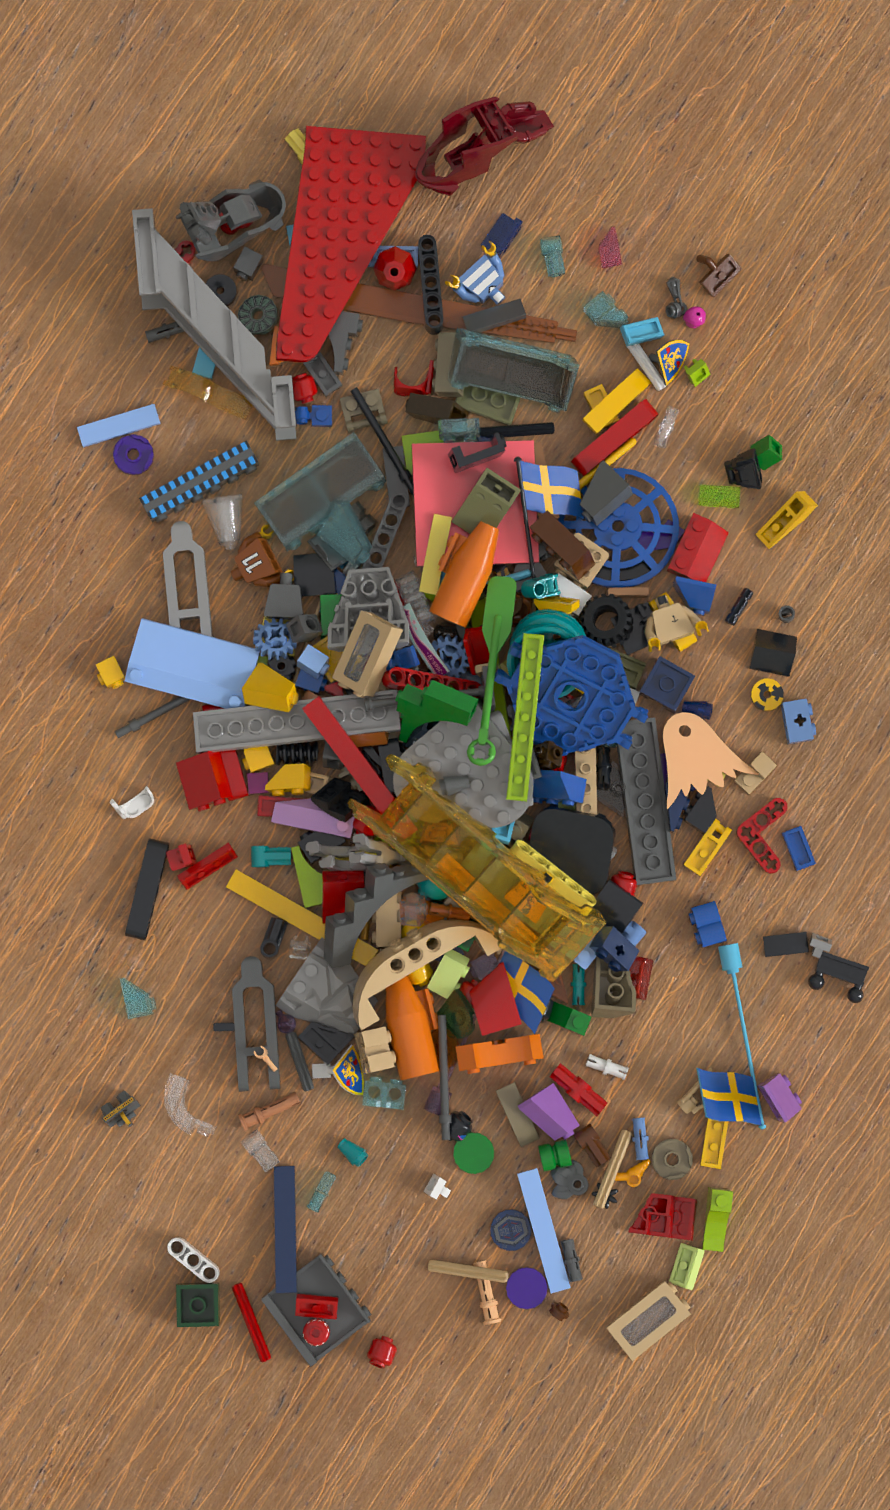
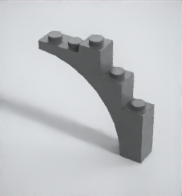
[324,861,431,969]

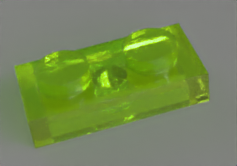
[698,485,740,508]

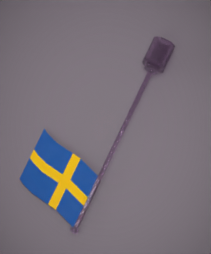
[424,940,555,1116]

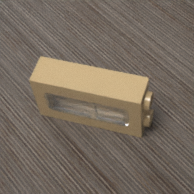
[332,611,403,698]
[605,1280,691,1361]

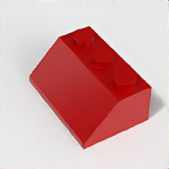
[667,513,729,582]

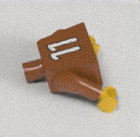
[231,525,294,587]

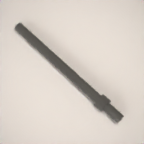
[115,696,191,738]
[438,1015,452,1140]

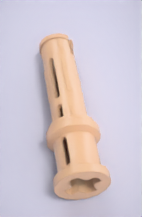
[473,1260,502,1325]

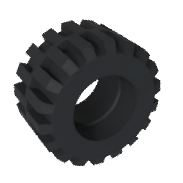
[580,593,634,648]

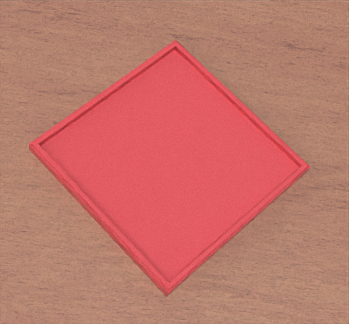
[411,440,539,567]

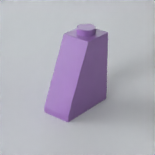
[518,1083,580,1140]

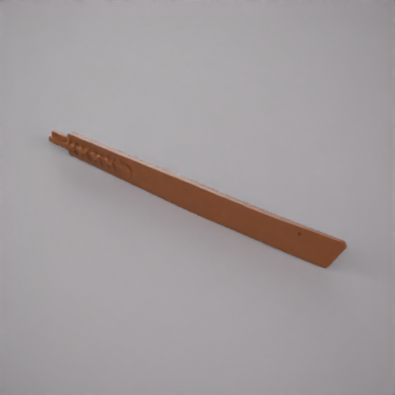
[261,264,577,343]

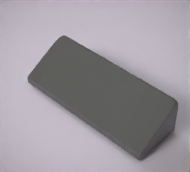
[463,299,526,336]

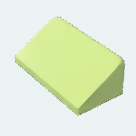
[669,1243,704,1290]

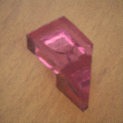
[598,226,622,268]

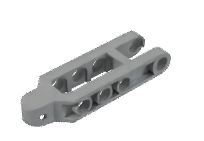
[163,521,213,637]

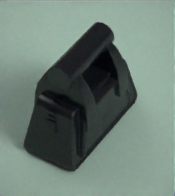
[724,448,762,489]

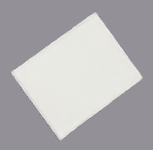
[312,1063,331,1079]

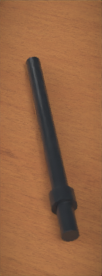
[350,387,413,495]

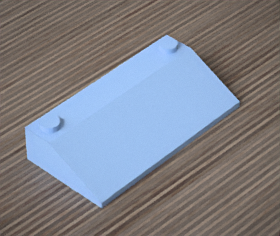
[124,618,260,709]

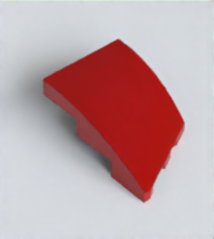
[469,962,522,1036]
[628,1193,697,1241]

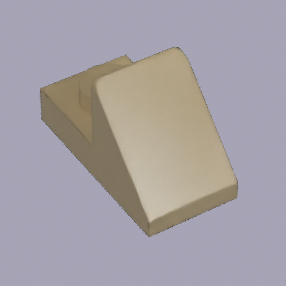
[734,752,777,795]

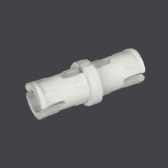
[586,1054,629,1080]

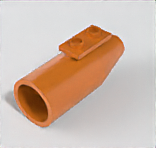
[429,521,499,628]
[386,976,440,1081]

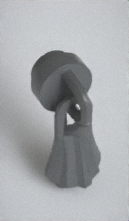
[665,277,688,319]

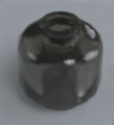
[433,621,461,647]

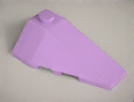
[271,798,357,840]

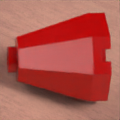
[373,246,417,291]

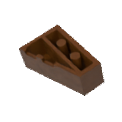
[530,510,595,580]

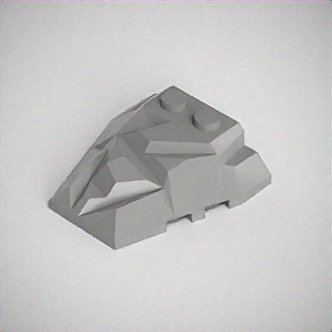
[328,567,409,655]
[275,937,378,1035]

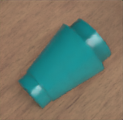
[337,1138,368,1167]

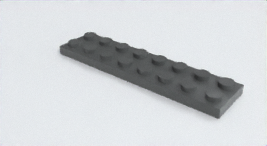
[616,717,676,885]

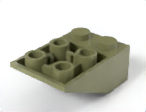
[452,468,521,534]

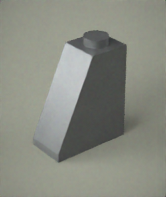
[580,460,633,526]

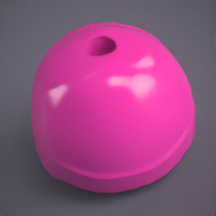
[683,306,706,328]

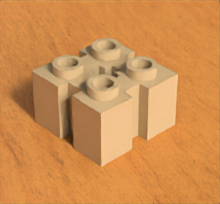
[354,1027,396,1074]

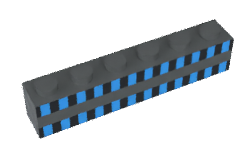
[139,440,259,523]

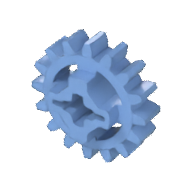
[253,618,297,661]
[431,634,469,678]

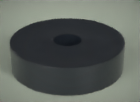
[206,274,237,306]

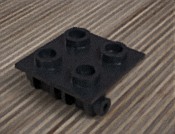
[610,602,652,655]

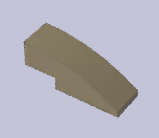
[496,1082,540,1147]

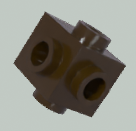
[533,741,563,771]

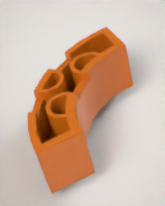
[456,1034,544,1074]

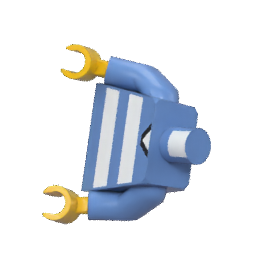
[445,241,505,305]

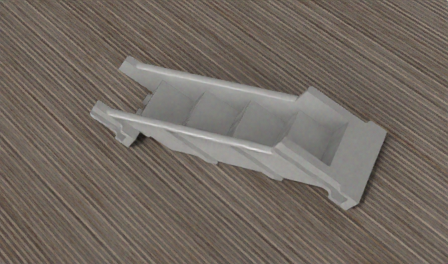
[132,208,296,441]

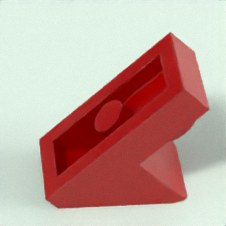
[166,843,197,871]

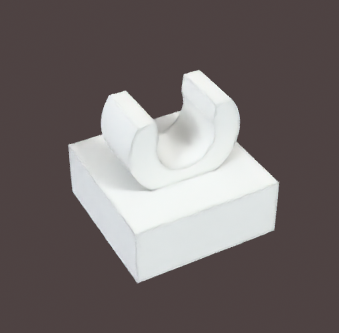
[424,1173,451,1199]

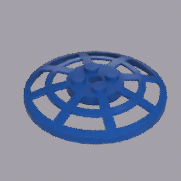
[558,468,679,588]

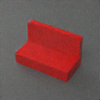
[463,626,490,675]

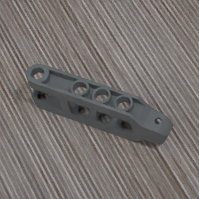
[232,956,280,1092]

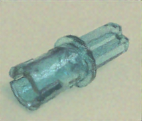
[307,1171,336,1213]

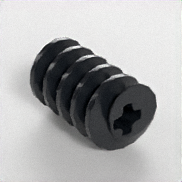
[276,741,318,767]

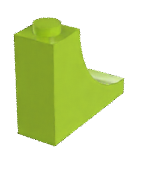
[291,846,323,909]
[702,1187,733,1252]

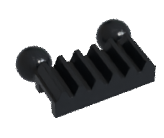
[808,952,869,1003]

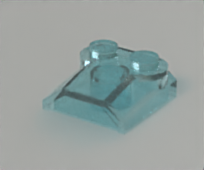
[438,418,481,443]

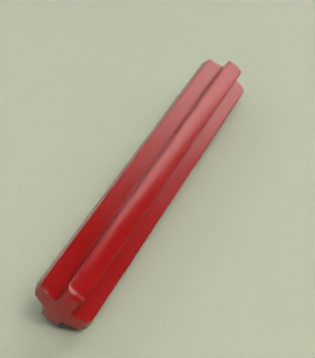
[232,1283,271,1362]

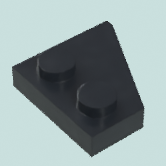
[297,1022,355,1066]

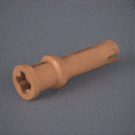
[238,1092,301,1131]

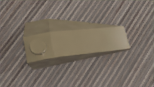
[591,956,636,1019]

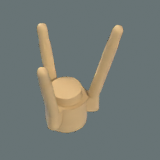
[677,1068,712,1114]

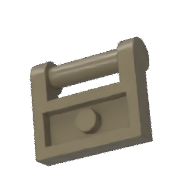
[340,389,388,434]

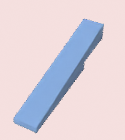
[517,1168,571,1294]

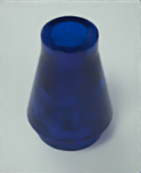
[682,700,713,721]

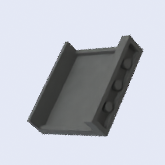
[261,1253,372,1367]

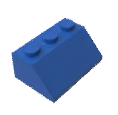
[533,770,587,806]

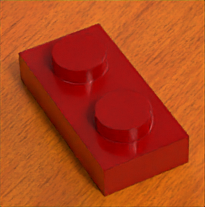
[295,1294,338,1320]

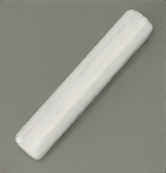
[627,344,666,391]

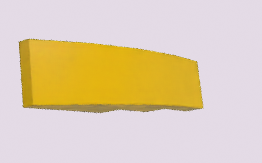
[582,368,652,435]

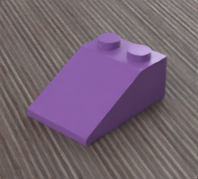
[757,1073,802,1123]

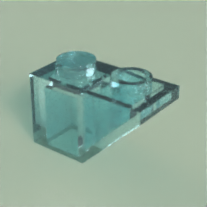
[583,291,629,328]

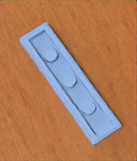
[77,404,161,448]

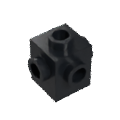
[268,655,297,680]

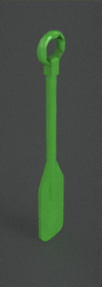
[467,576,517,766]

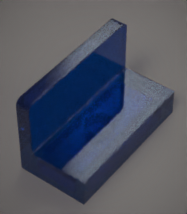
[481,213,523,259]

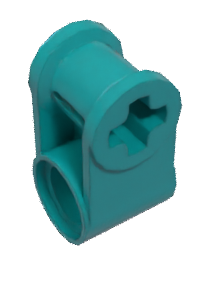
[521,573,561,599]

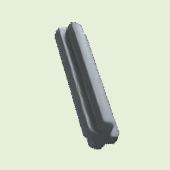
[286,1032,314,1091]

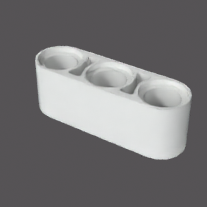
[167,1237,220,1283]

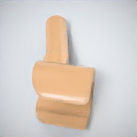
[254,1046,278,1072]

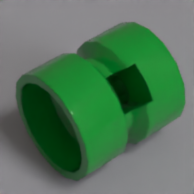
[538,1139,572,1172]

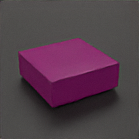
[247,772,269,794]

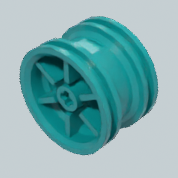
[507,609,586,699]

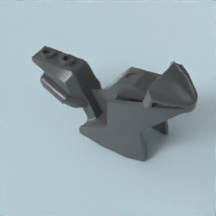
[176,180,286,261]

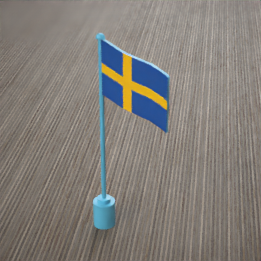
[696,943,766,1129]

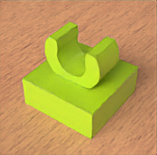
[684,359,711,387]

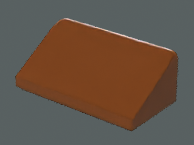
[349,731,390,747]

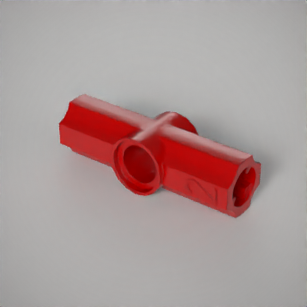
[549,1063,608,1117]

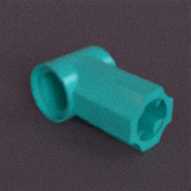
[251,846,291,867]

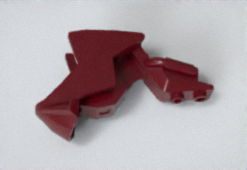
[415,97,554,196]

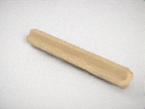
[593,1130,632,1208]
[428,1260,508,1283]

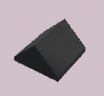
[749,629,797,677]

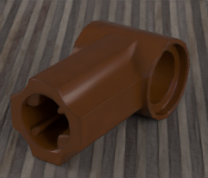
[573,1124,611,1168]

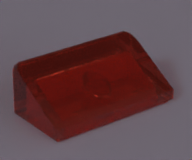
[629,957,653,1000]

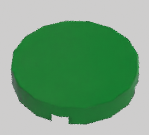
[453,1133,494,1174]

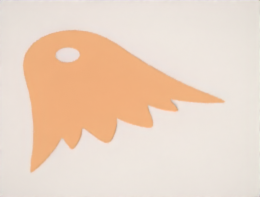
[663,712,759,809]

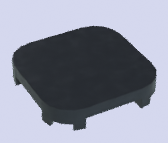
[530,805,616,895]

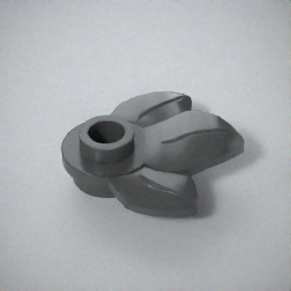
[551,1160,589,1199]

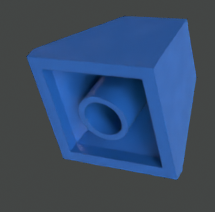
[673,576,716,616]

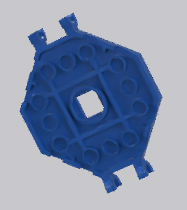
[494,635,648,756]

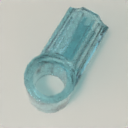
[540,235,565,277]

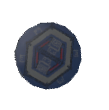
[490,1209,531,1251]

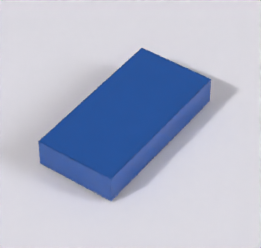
[781,826,816,871]

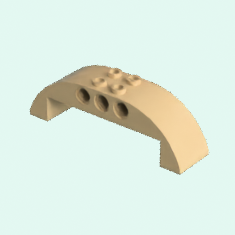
[352,919,505,1030]

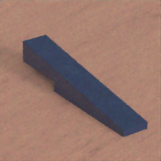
[274,1166,297,1293]

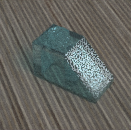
[120,978,157,1019]

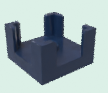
[639,656,695,714]

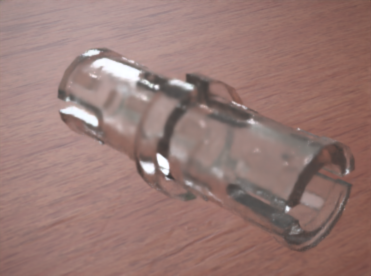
[653,406,680,449]

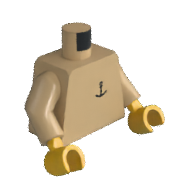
[644,595,709,652]

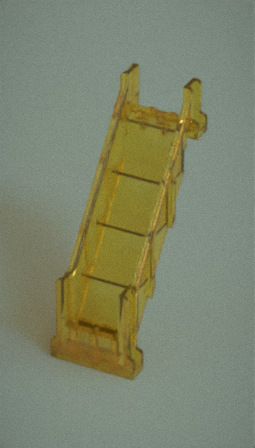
[348,754,606,982]

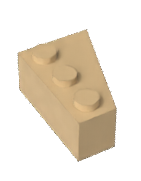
[372,891,401,948]

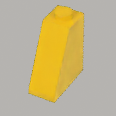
[242,662,298,712]

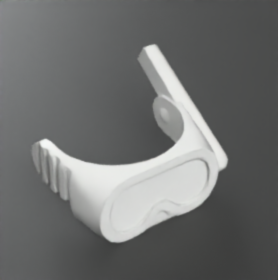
[110,786,154,819]

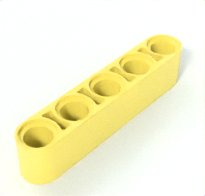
[505,840,596,918]

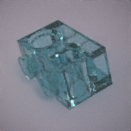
[362,1077,406,1110]

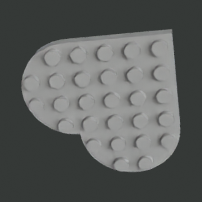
[393,703,534,828]

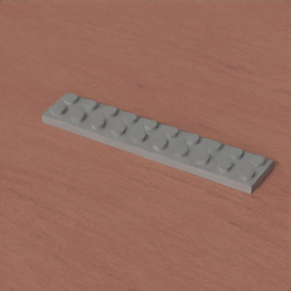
[193,689,401,754]

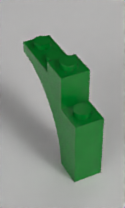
[395,680,478,743]

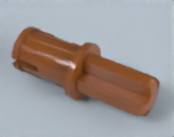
[429,902,471,921]

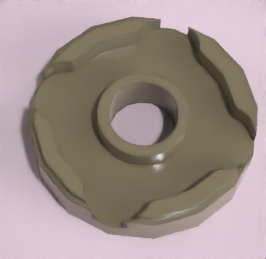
[652,1139,693,1180]

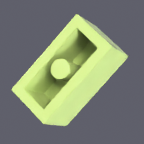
[427,949,470,999]

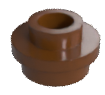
[549,1302,569,1321]

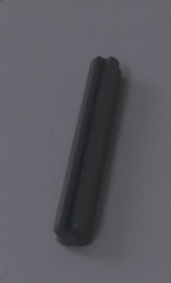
[474,422,555,440]

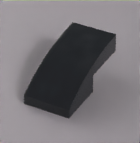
[763,932,809,957]

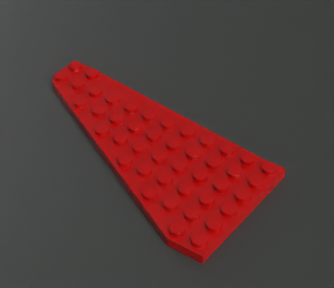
[276,126,426,362]

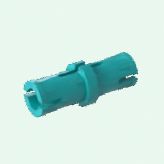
[571,964,587,1005]

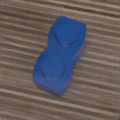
[688,901,727,948]

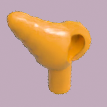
[615,1159,650,1187]

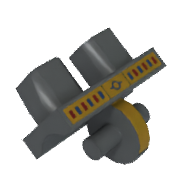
[101,1091,141,1127]

